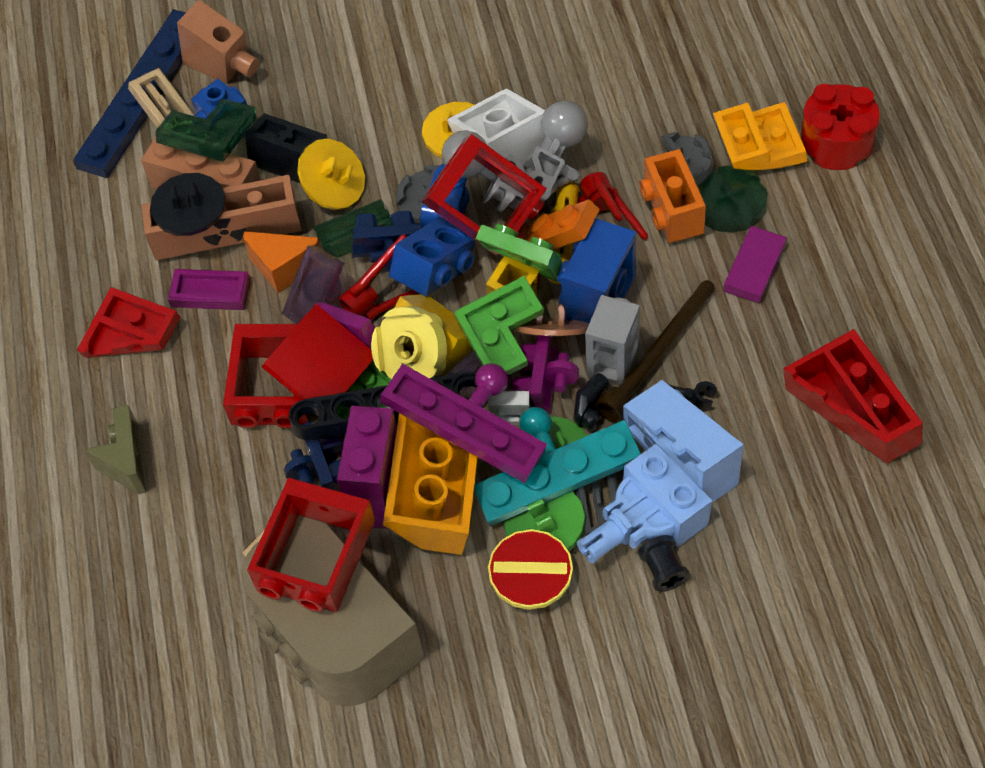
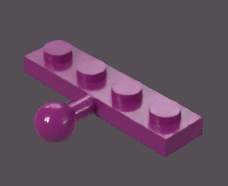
[380,363,547,483]

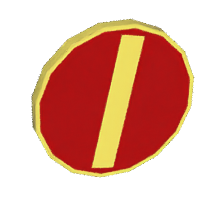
[488,529,573,610]

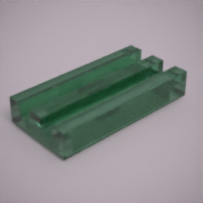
[313,199,391,261]

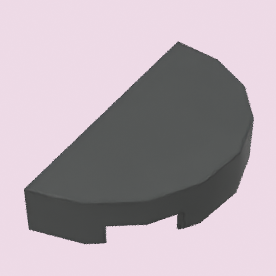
[660,132,714,186]
[396,165,440,224]

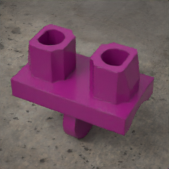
[511,335,579,414]

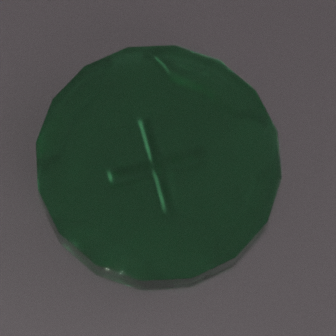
[697,165,768,233]

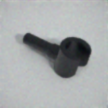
[668,381,717,412]

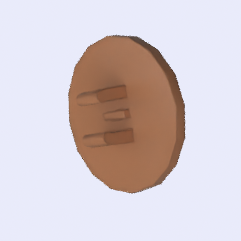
[513,303,589,336]

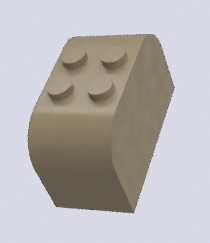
[242,515,424,706]

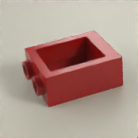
[421,134,547,255]
[223,324,310,428]
[247,478,375,612]

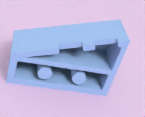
[623,380,744,503]

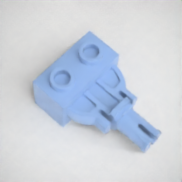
[577,444,712,564]

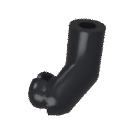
[573,373,609,431]

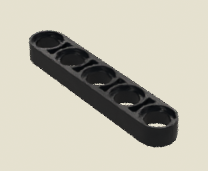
[288,372,488,440]

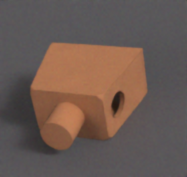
[177,0,260,83]

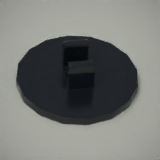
[150,173,226,236]

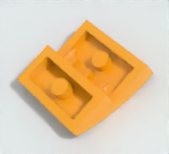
[713,102,807,170]

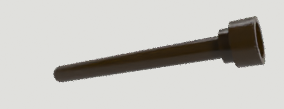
[595,280,715,424]

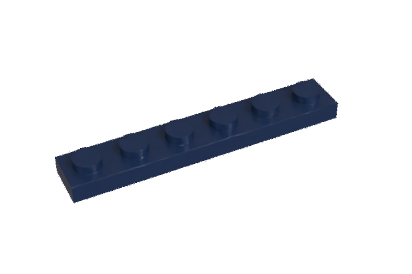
[73,9,186,178]

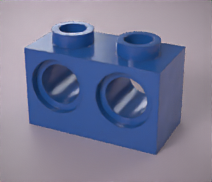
[389,218,475,297]

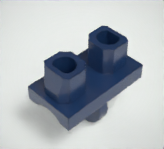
[351,211,422,272]
[284,421,344,491]

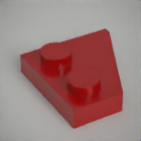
[77,287,181,358]

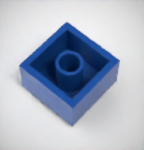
[557,218,636,324]

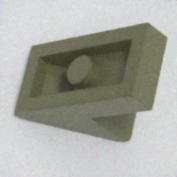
[85,405,146,494]

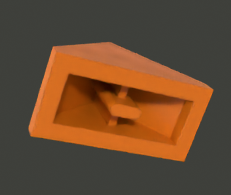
[243,231,324,293]

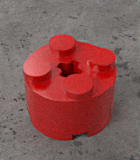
[800,83,880,170]

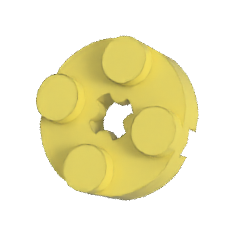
[371,306,447,382]

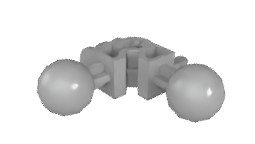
[442,100,588,213]

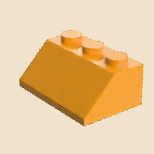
[383,413,478,555]

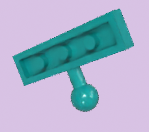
[474,407,641,526]

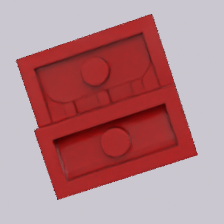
[261,303,373,400]

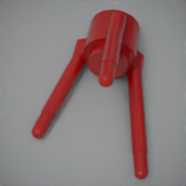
[578,172,648,240]
[338,235,419,321]

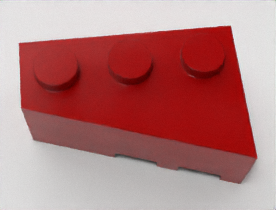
[783,329,923,464]

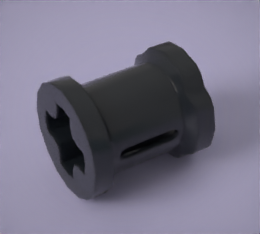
[638,535,690,592]

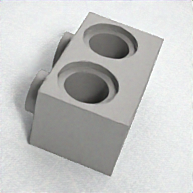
[585,295,640,386]

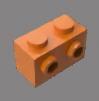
[639,149,706,243]

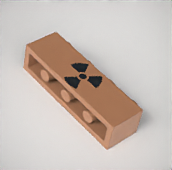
[141,175,302,261]

